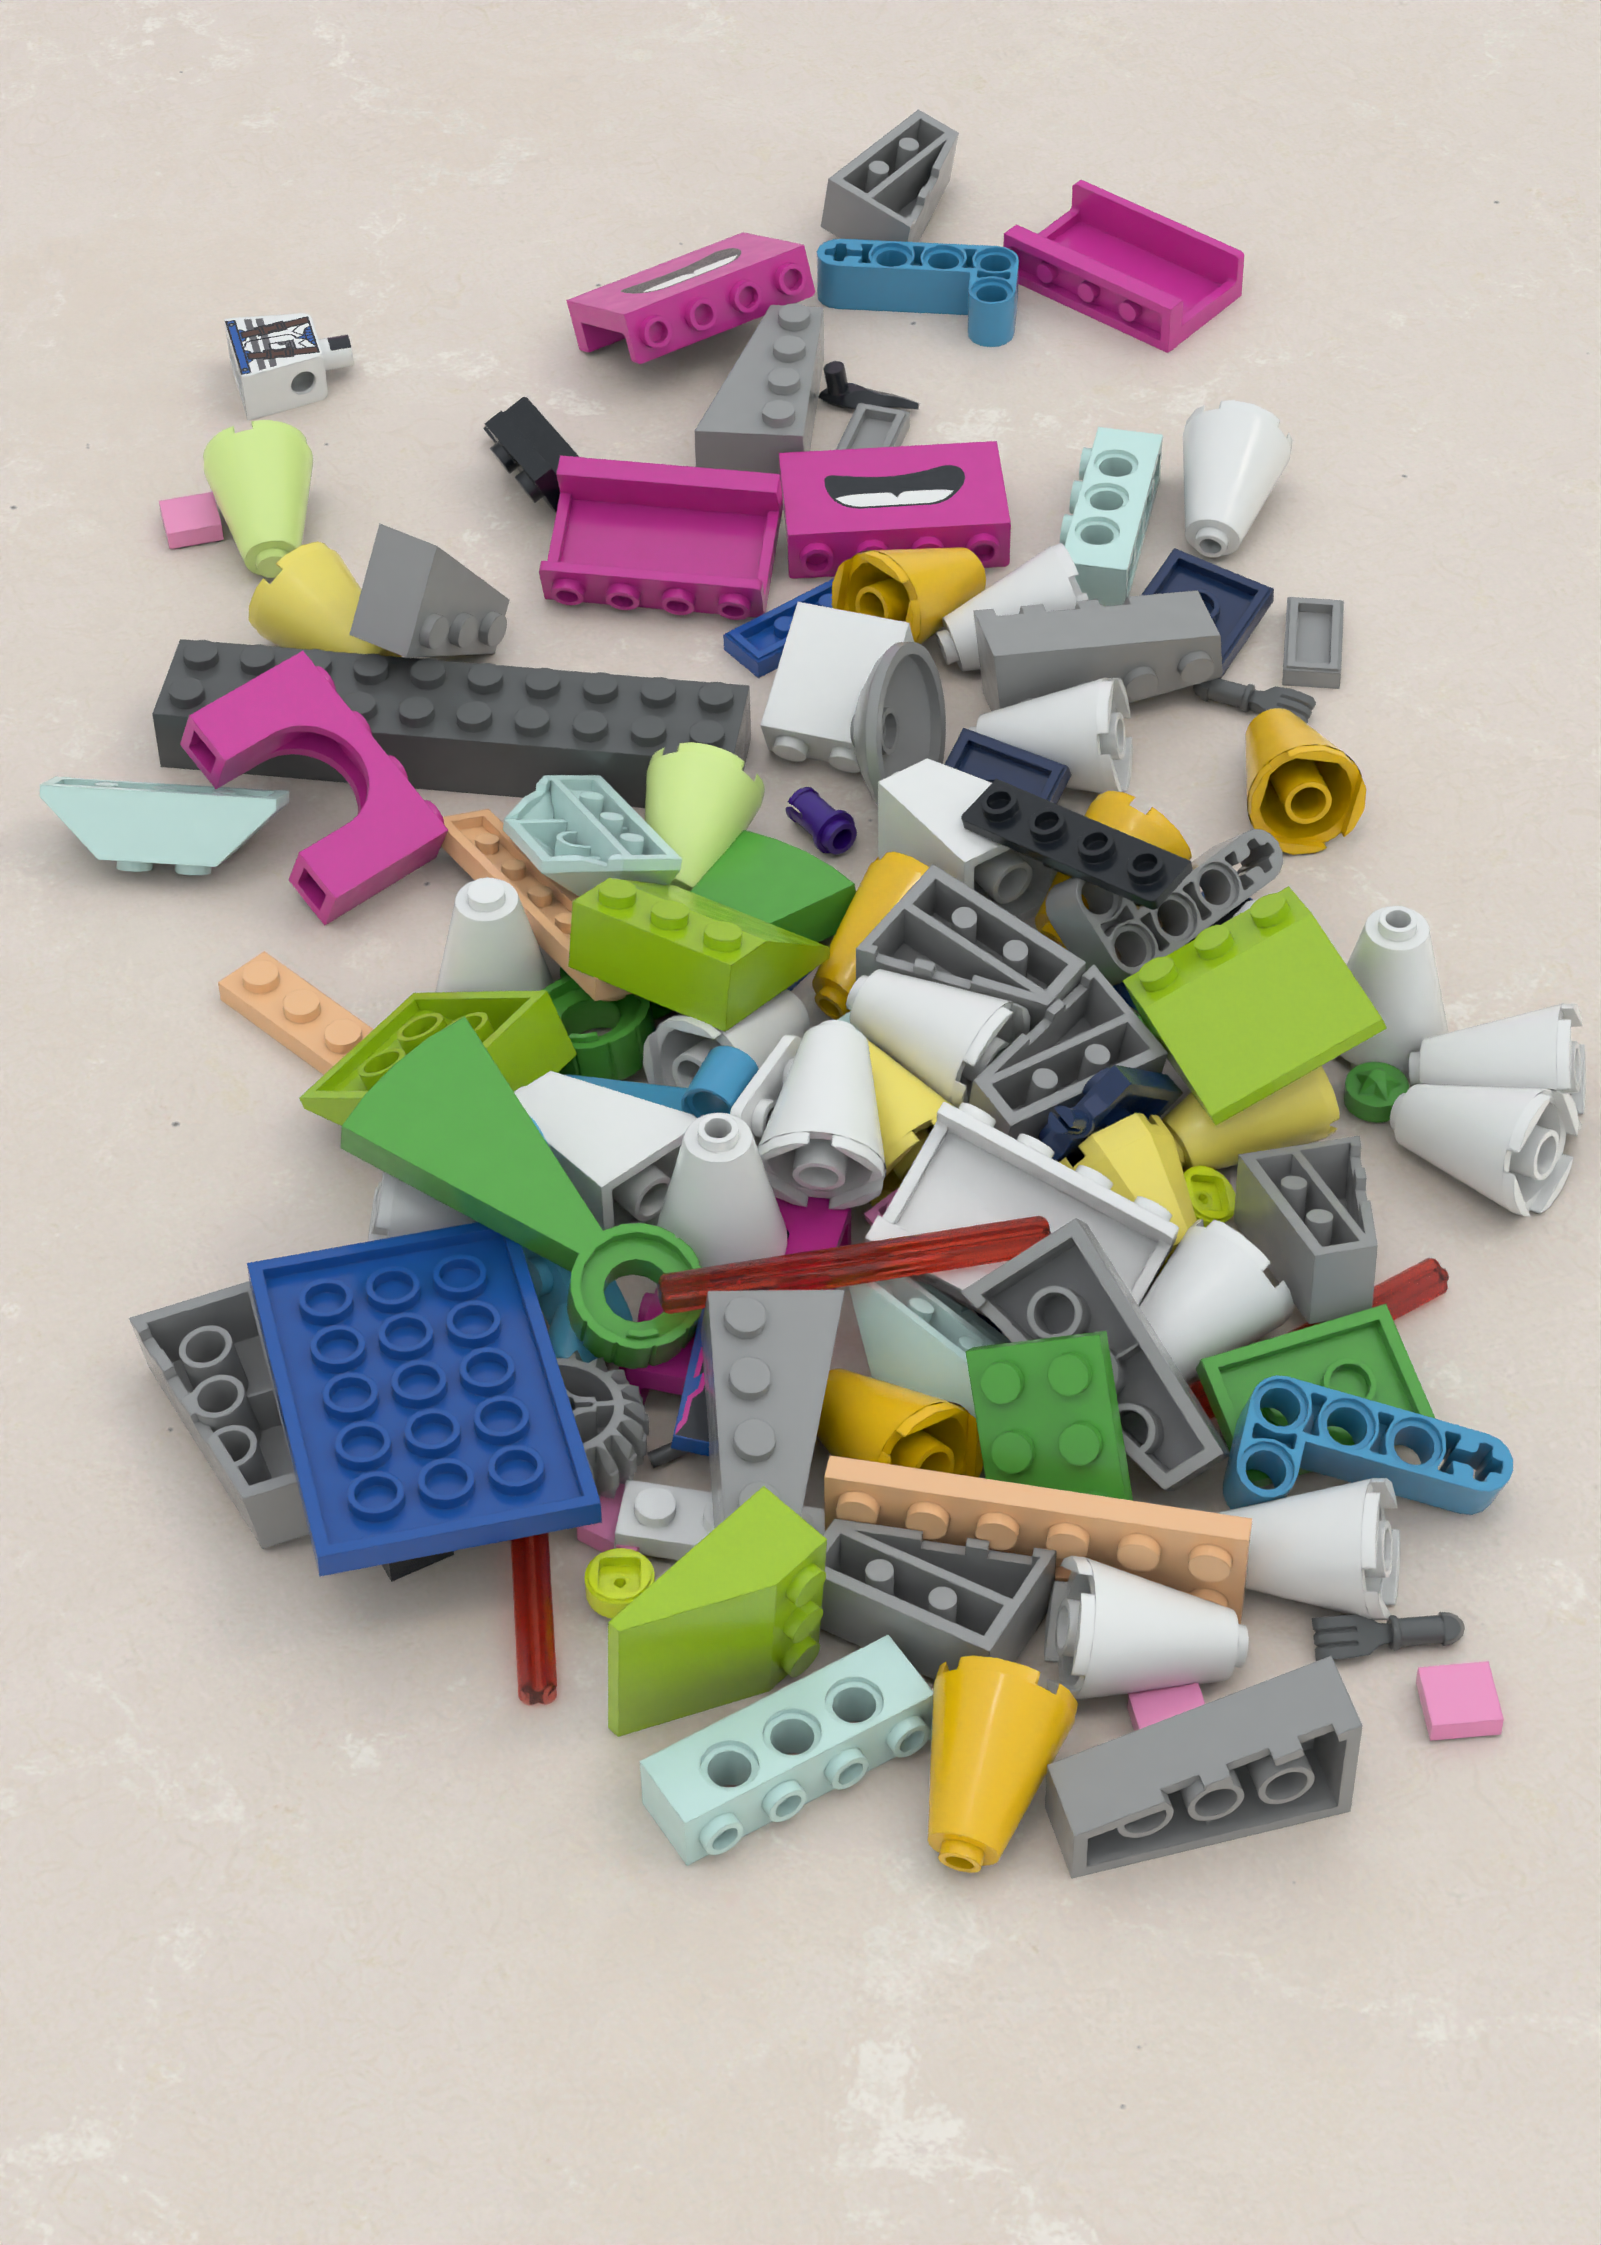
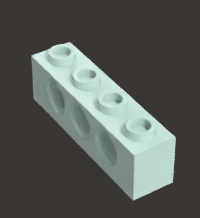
[1060,427,1163,606]
[640,1635,933,1866]

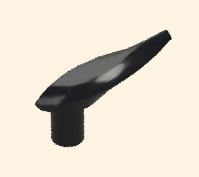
[818,361,920,410]

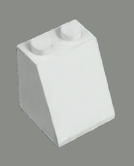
[760,602,914,773]
[878,758,1057,922]
[514,1071,697,1231]

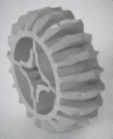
[556,1350,649,1499]

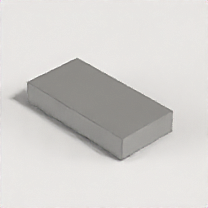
[836,403,910,450]
[1282,597,1344,689]

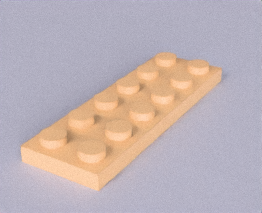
[824,1455,1252,1624]

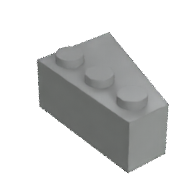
[821,109,959,242]
[350,523,510,658]
[856,864,1086,1032]
[968,964,1168,1141]
[820,1518,1056,1680]

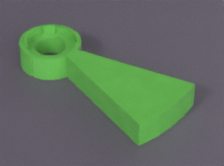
[542,830,856,1080]
[340,1016,706,1369]

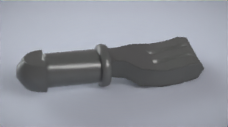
[1193,678,1316,723]
[1312,1612,1465,1661]

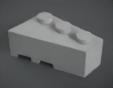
[1234,1136,1378,1324]

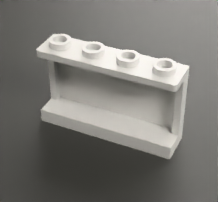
[865,1102,1179,1317]

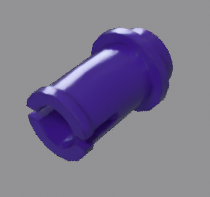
[786,787,857,855]

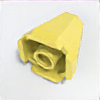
[1059,1113,1197,1277]

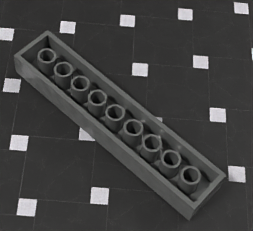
[152,639,751,808]

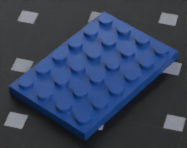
[247,1222,602,1577]

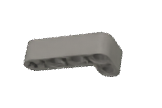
[1046,829,1283,986]

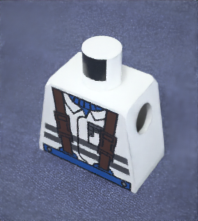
[224,313,354,420]

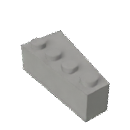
[694,303,824,474]
[973,590,1223,711]
[961,1218,1230,1491]
[129,1281,309,1549]
[701,1290,845,1529]
[1045,1656,1363,1878]

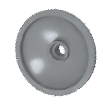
[850,642,946,805]

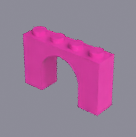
[180,651,448,926]

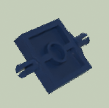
[1038,1065,1183,1167]

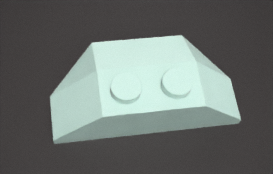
[503,775,682,897]
[40,776,289,875]
[848,1262,1011,1418]

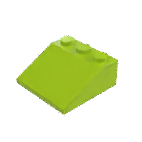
[568,878,830,1032]
[1123,886,1387,1125]
[299,990,577,1126]
[608,1486,827,1737]

